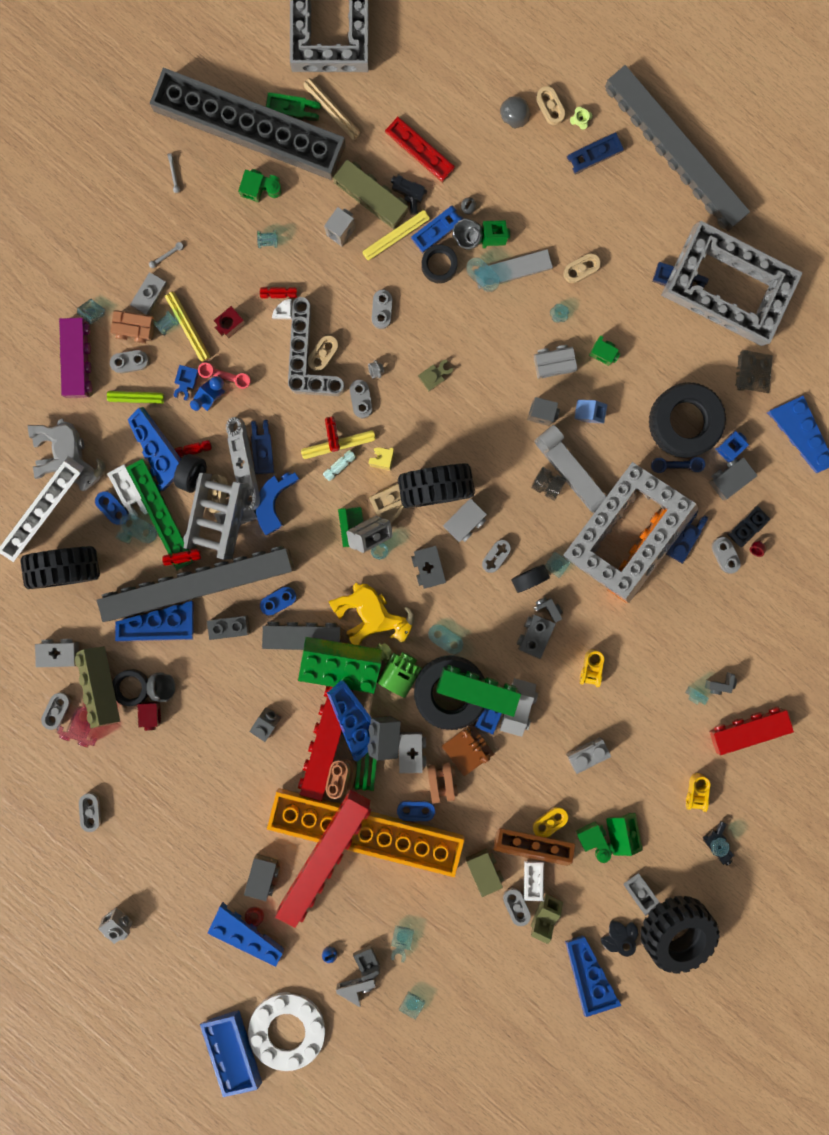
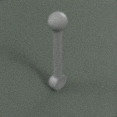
[167,153,180,193]
[149,242,184,268]

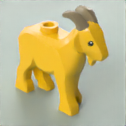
[328,582,414,646]

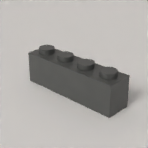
[262,622,341,650]

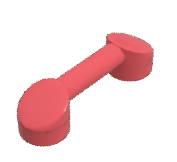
[198,363,251,389]

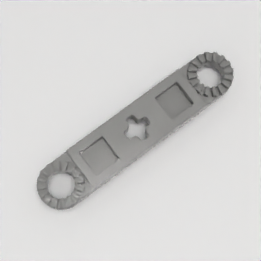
[226,417,260,510]

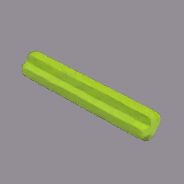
[107,391,164,404]

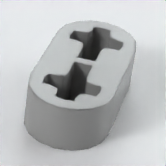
[482,540,511,573]

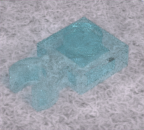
[391,925,414,963]

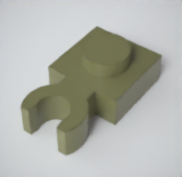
[418,359,453,392]

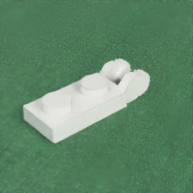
[107,465,148,520]

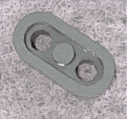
[372,290,392,329]
[110,350,149,374]
[350,380,372,419]
[711,537,741,574]
[41,692,71,730]
[79,792,101,832]
[503,888,531,926]

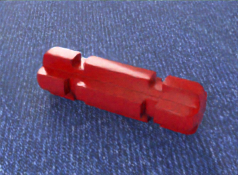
[259,287,297,299]
[325,416,340,452]
[174,440,212,458]
[162,549,201,566]

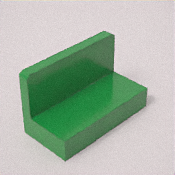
[338,507,364,548]
[606,813,643,856]

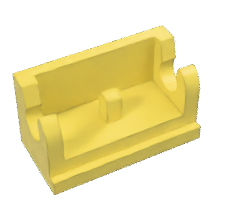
[369,448,394,471]

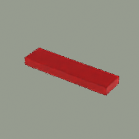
[385,116,455,183]

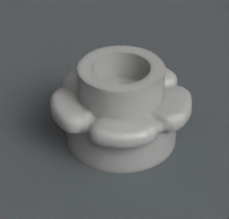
[368,360,384,378]

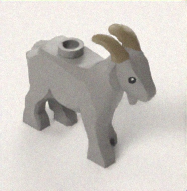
[28,419,106,491]

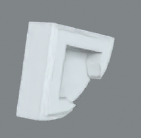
[272,299,292,319]

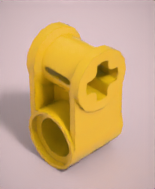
[580,649,604,687]
[686,773,711,812]

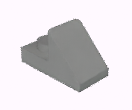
[623,873,660,916]
[336,977,376,1007]

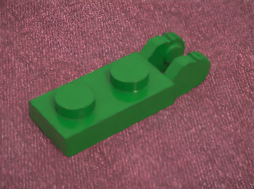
[266,92,321,121]

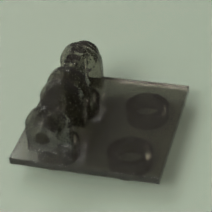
[735,350,773,393]

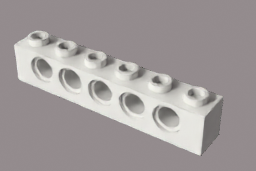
[0,456,84,562]

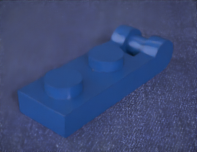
[411,205,463,254]

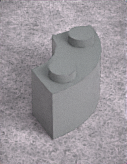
[500,678,538,737]

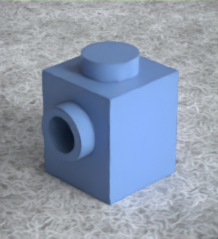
[574,400,607,424]

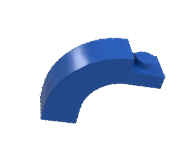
[256,472,300,536]

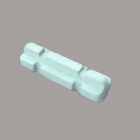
[323,450,356,481]

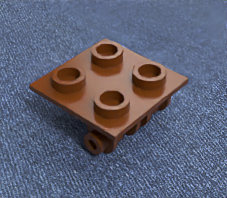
[442,724,495,776]

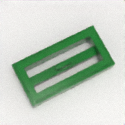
[355,752,377,791]

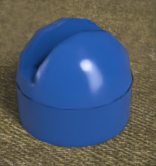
[322,946,337,964]

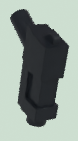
[391,174,427,215]
[702,821,734,866]

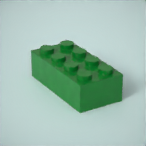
[298,637,382,694]
[437,665,521,717]

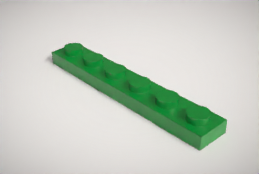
[125,459,195,571]

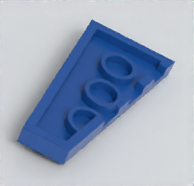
[767,396,829,473]
[127,407,181,491]
[327,680,371,762]

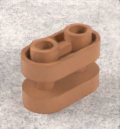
[326,759,357,799]
[427,762,458,804]

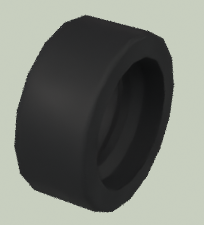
[421,244,458,284]
[174,454,207,493]
[511,564,550,593]
[112,669,148,707]

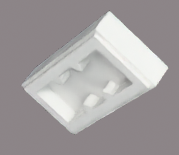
[524,861,544,901]

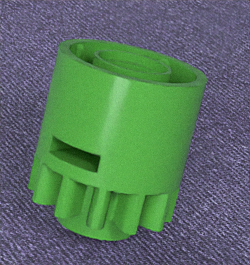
[377,652,422,698]

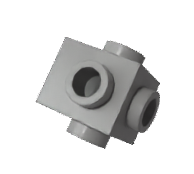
[98,907,132,944]

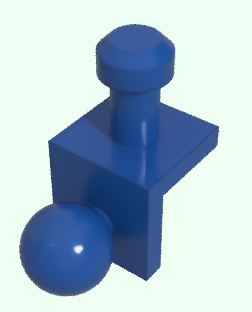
[190,376,225,411]

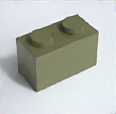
[466,849,504,897]

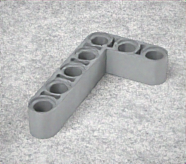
[288,297,345,396]
[534,425,606,513]

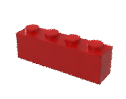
[709,707,794,756]

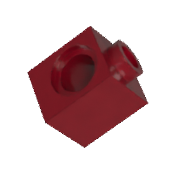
[213,306,246,339]
[137,702,161,731]

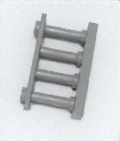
[183,473,249,560]

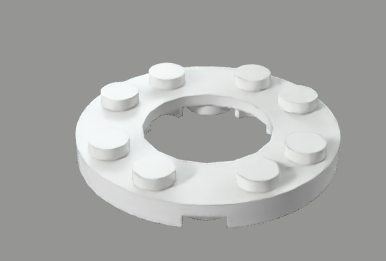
[248,992,325,1071]

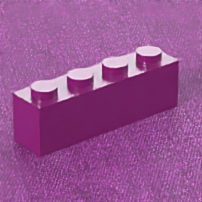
[59,318,92,398]

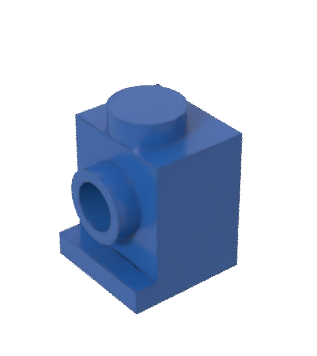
[715,431,749,462]

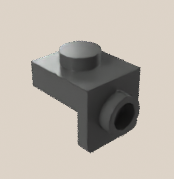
[533,597,563,623]
[705,672,737,695]
[249,707,281,742]
[353,945,380,981]

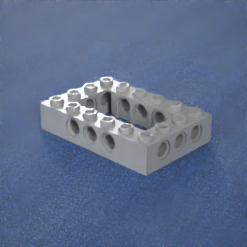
[290,0,369,72]
[661,221,803,346]
[563,462,699,603]

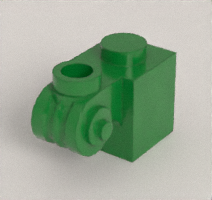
[238,169,281,203]
[575,821,615,863]

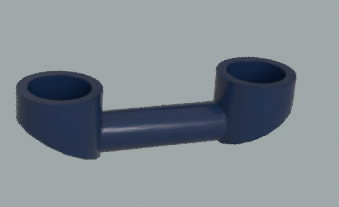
[651,457,705,473]

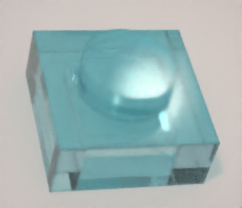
[77,299,105,324]
[545,552,570,578]
[685,687,709,705]
[399,991,425,1020]

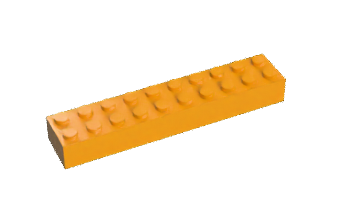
[267,788,464,877]

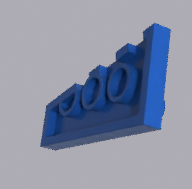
[115,601,194,642]
[207,902,284,967]
[565,935,622,1017]

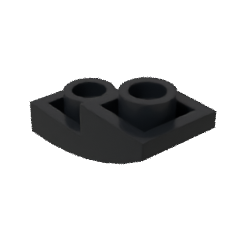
[727,506,770,548]

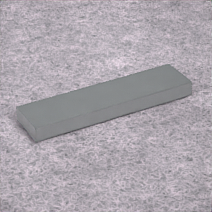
[474,249,553,289]

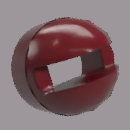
[749,540,767,557]

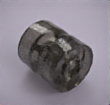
[531,467,566,501]

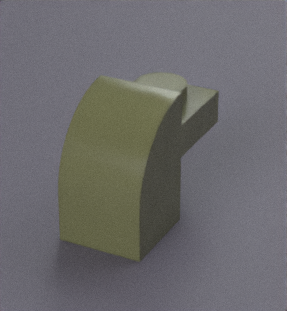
[531,894,563,944]

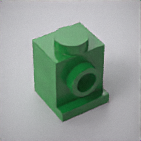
[482,220,510,248]
[589,335,621,366]

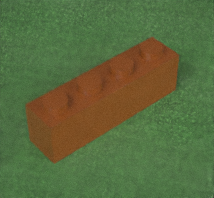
[493,828,575,866]

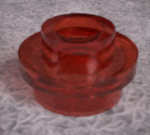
[245,907,264,926]

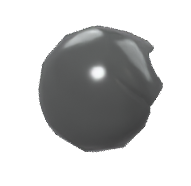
[500,96,530,129]
[452,218,483,250]
[146,672,175,702]

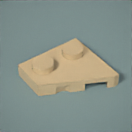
[369,484,404,523]

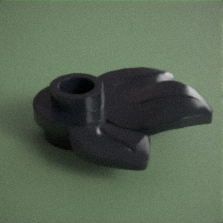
[601,920,638,957]

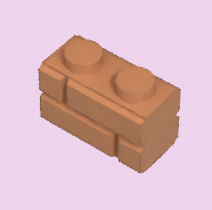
[110,310,155,344]

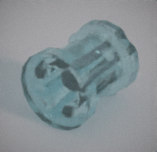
[257,230,278,248]
[153,311,179,336]
[371,543,388,560]

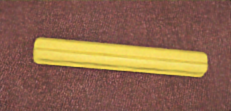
[363,210,430,260]
[165,292,210,362]
[301,430,376,459]

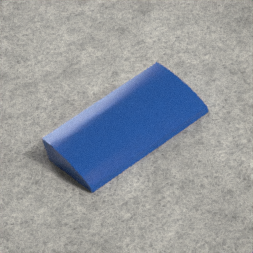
[200,1010,262,1097]

